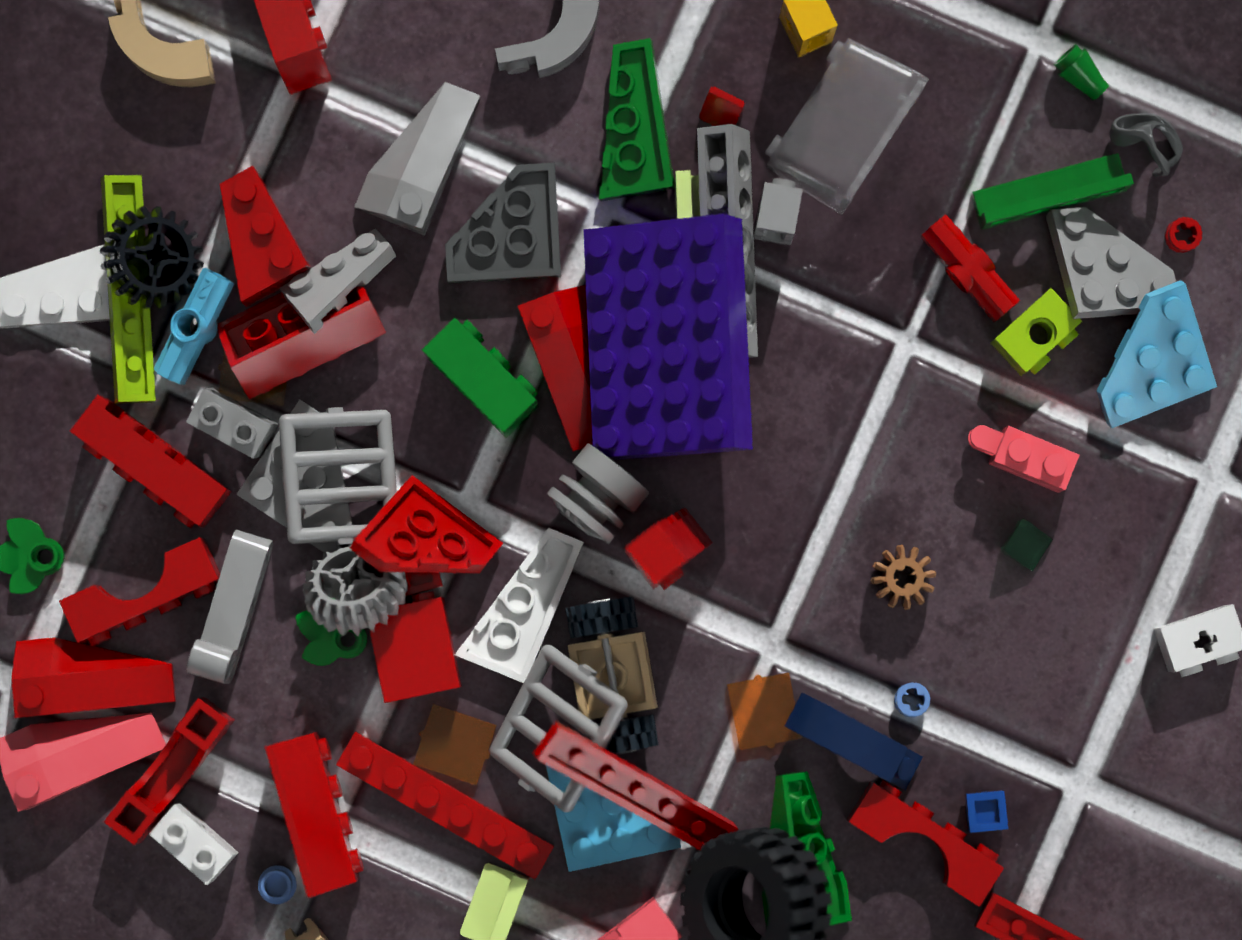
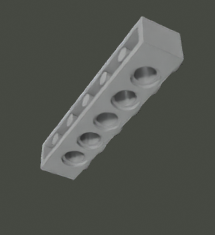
[697,124,758,358]

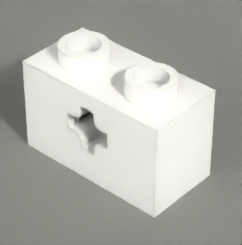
[1154,604,1242,677]
[149,802,239,885]

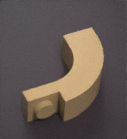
[108,0,215,87]

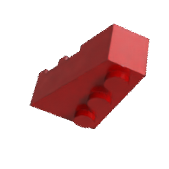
[220,166,311,307]

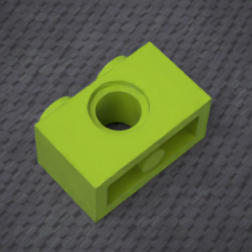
[991,288,1082,376]

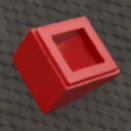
[699,86,745,126]

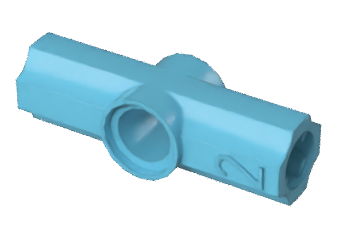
[153,268,235,385]

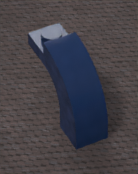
[785,692,923,790]

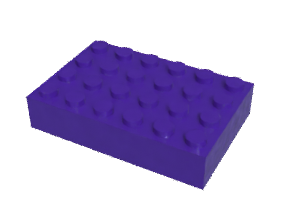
[583,214,753,460]

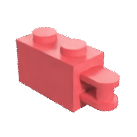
[967,425,1080,493]

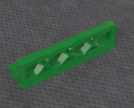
[971,153,1134,230]

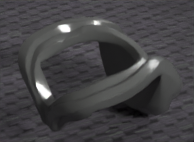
[1109,113,1183,177]

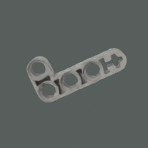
[186,530,273,684]

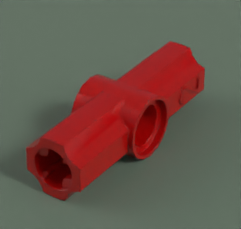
[920,215,1020,323]

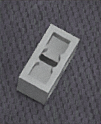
[754,178,803,245]
[186,388,279,459]

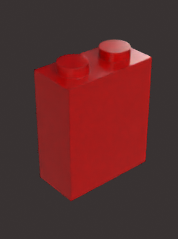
[369,591,462,703]

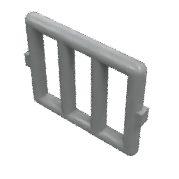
[279,407,397,546]
[489,645,628,812]

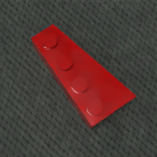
[254,0,332,95]
[625,507,713,590]

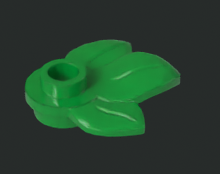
[0,518,65,594]
[296,598,368,666]

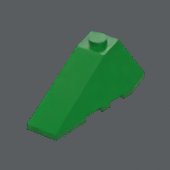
[762,772,852,929]

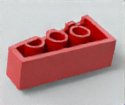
[70,394,232,528]

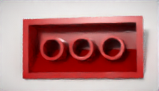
[217,286,386,399]
[265,732,364,898]

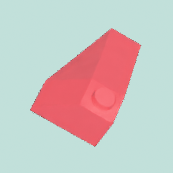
[0,712,166,812]

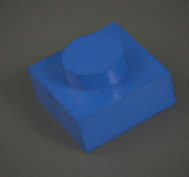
[964,790,1008,833]

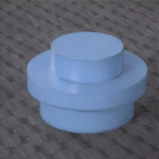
[258,865,297,904]

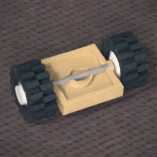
[565,597,659,755]

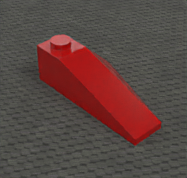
[518,285,593,452]
[11,637,176,718]

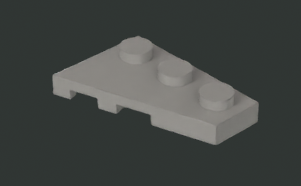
[280,228,396,334]

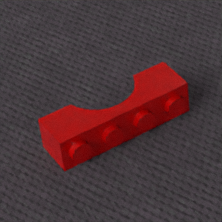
[59,537,220,647]
[104,697,235,845]
[846,780,1004,907]

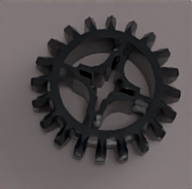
[100,206,204,309]

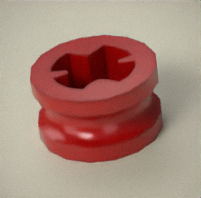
[1165,217,1203,253]

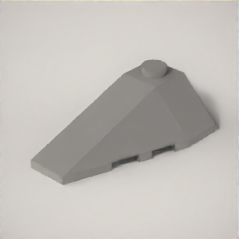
[354,82,480,236]

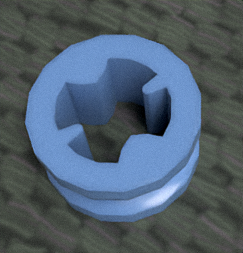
[894,682,930,717]

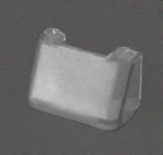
[765,38,929,216]

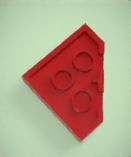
[349,475,503,574]

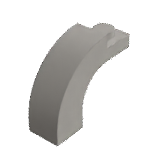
[495,0,599,78]

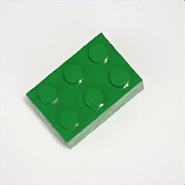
[422,318,539,438]

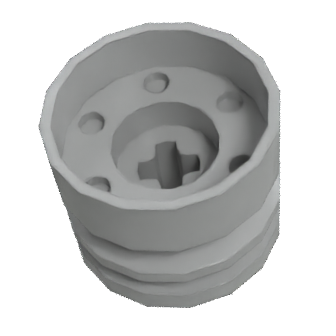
[547,443,649,544]

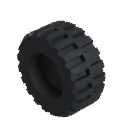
[680,827,832,940]

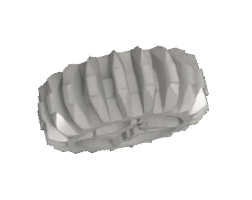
[303,544,408,636]

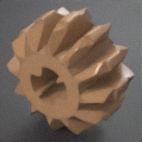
[870,545,936,610]

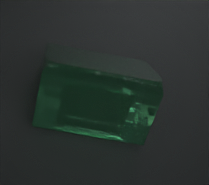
[1000,518,1053,572]

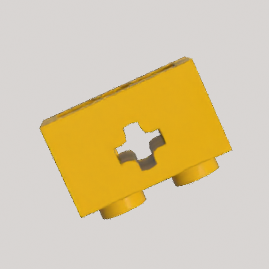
[779,0,838,57]

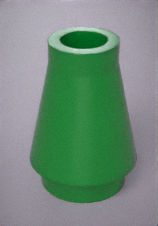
[1054,44,1109,101]

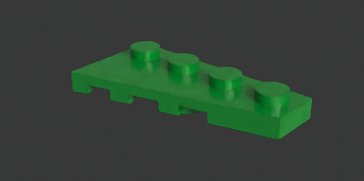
[599,38,675,201]

